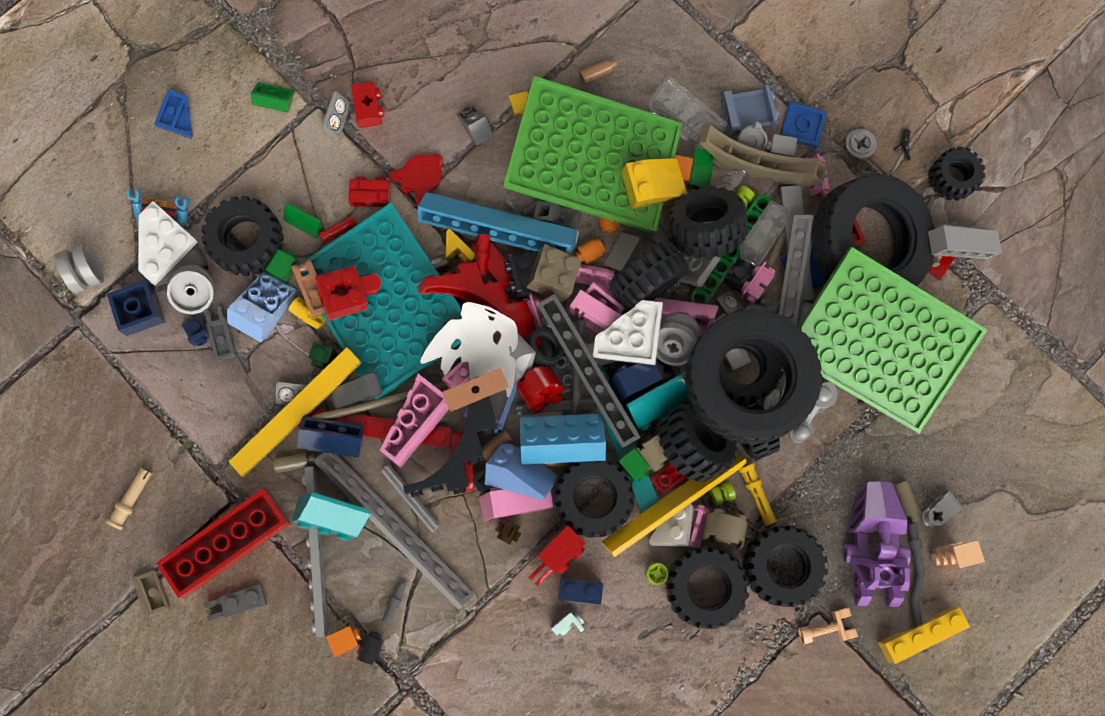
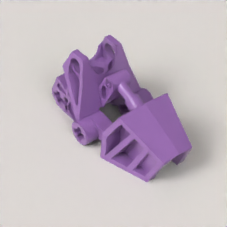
[843,481,910,607]

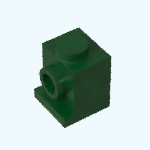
[308,342,337,370]

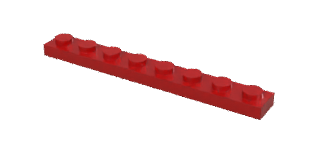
[296,408,452,449]

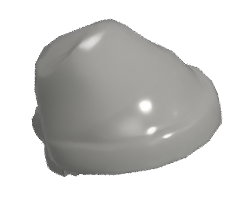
[737,121,768,151]

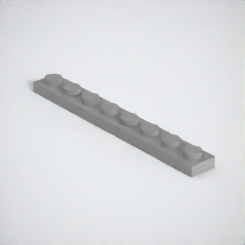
[302,467,328,637]

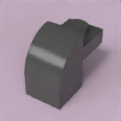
[533,201,582,230]

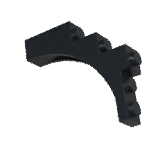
[403,387,498,498]

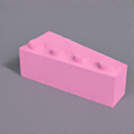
[380,374,449,468]

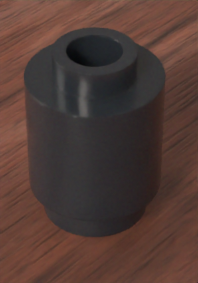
[357,631,384,665]

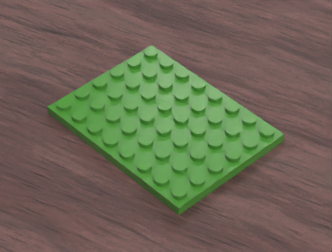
[503,76,683,234]
[799,246,987,433]

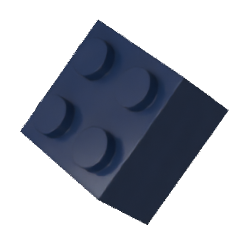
[107,280,165,336]
[608,363,663,402]

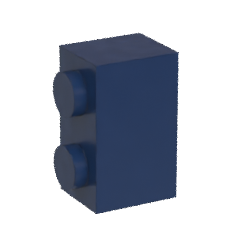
[559,578,603,605]

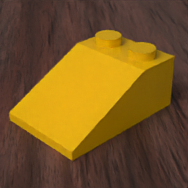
[621,158,687,209]

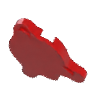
[389,154,444,206]

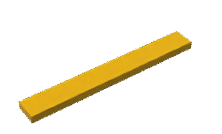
[229,348,362,477]
[601,452,747,557]

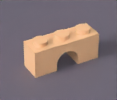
[931,540,985,569]

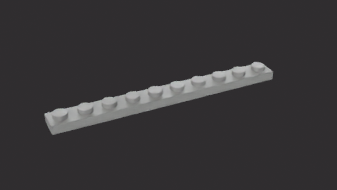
[764,215,815,409]
[314,452,474,610]

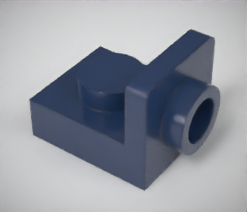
[182,315,209,346]

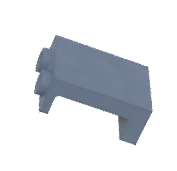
[721,84,779,135]

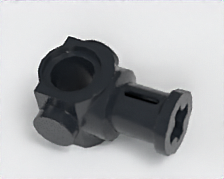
[723,251,760,292]

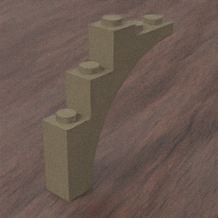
[699,125,827,186]

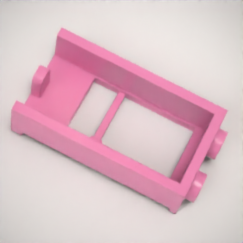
[569,290,622,334]

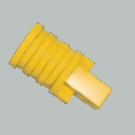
[289,296,325,329]

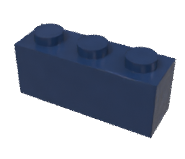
[297,416,364,458]

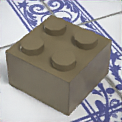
[526,244,582,302]

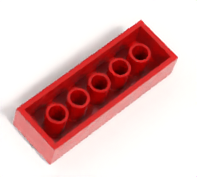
[156,488,291,598]

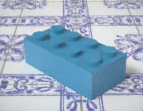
[520,414,606,464]

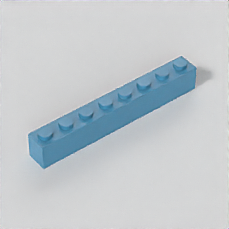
[418,192,577,255]

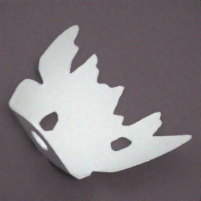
[420,302,518,397]

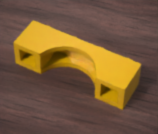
[878,607,970,664]

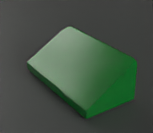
[251,82,295,112]
[689,147,714,190]
[283,202,324,238]

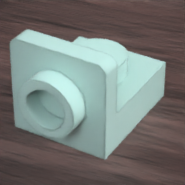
[551,612,584,636]

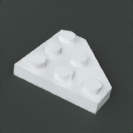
[138,201,198,285]
[593,300,663,365]

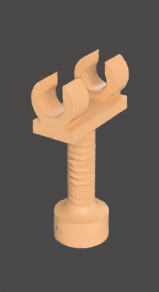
[798,608,858,645]

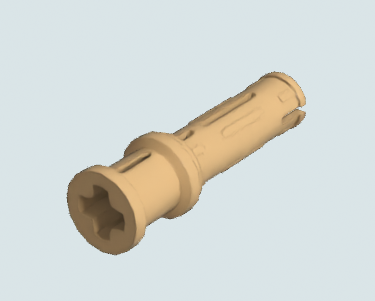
[105,468,152,530]

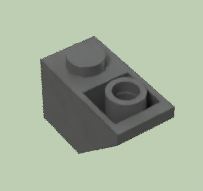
[457,106,494,146]

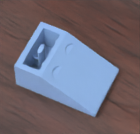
[227,271,297,342]

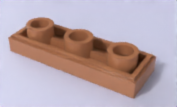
[442,368,509,412]

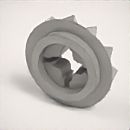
[845,129,877,159]

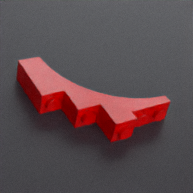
[417,261,541,348]

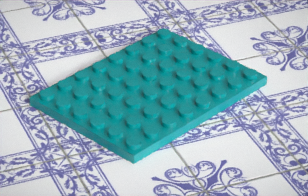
[298,203,470,400]

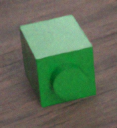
[266,249,299,284]
[617,448,650,482]

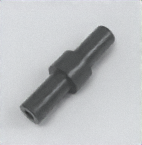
[382,581,407,624]

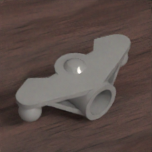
[789,377,838,444]

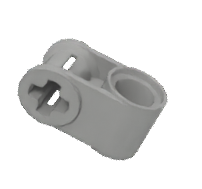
[921,490,963,527]

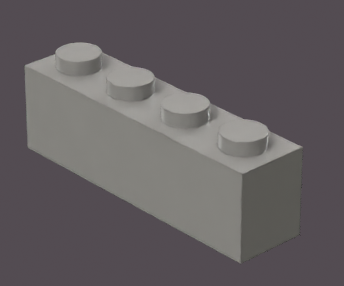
[928,223,1002,259]

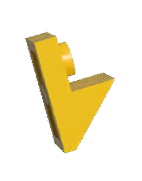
[446,228,476,263]

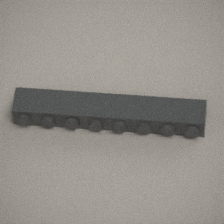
[537,294,640,448]

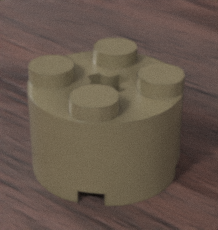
[635,433,668,472]
[702,509,748,549]

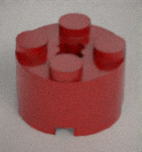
[516,365,564,414]

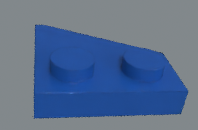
[154,89,193,139]

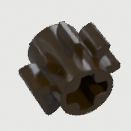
[495,519,521,545]

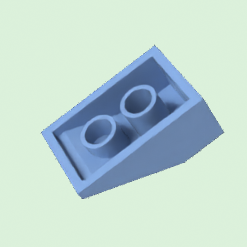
[485,443,558,500]

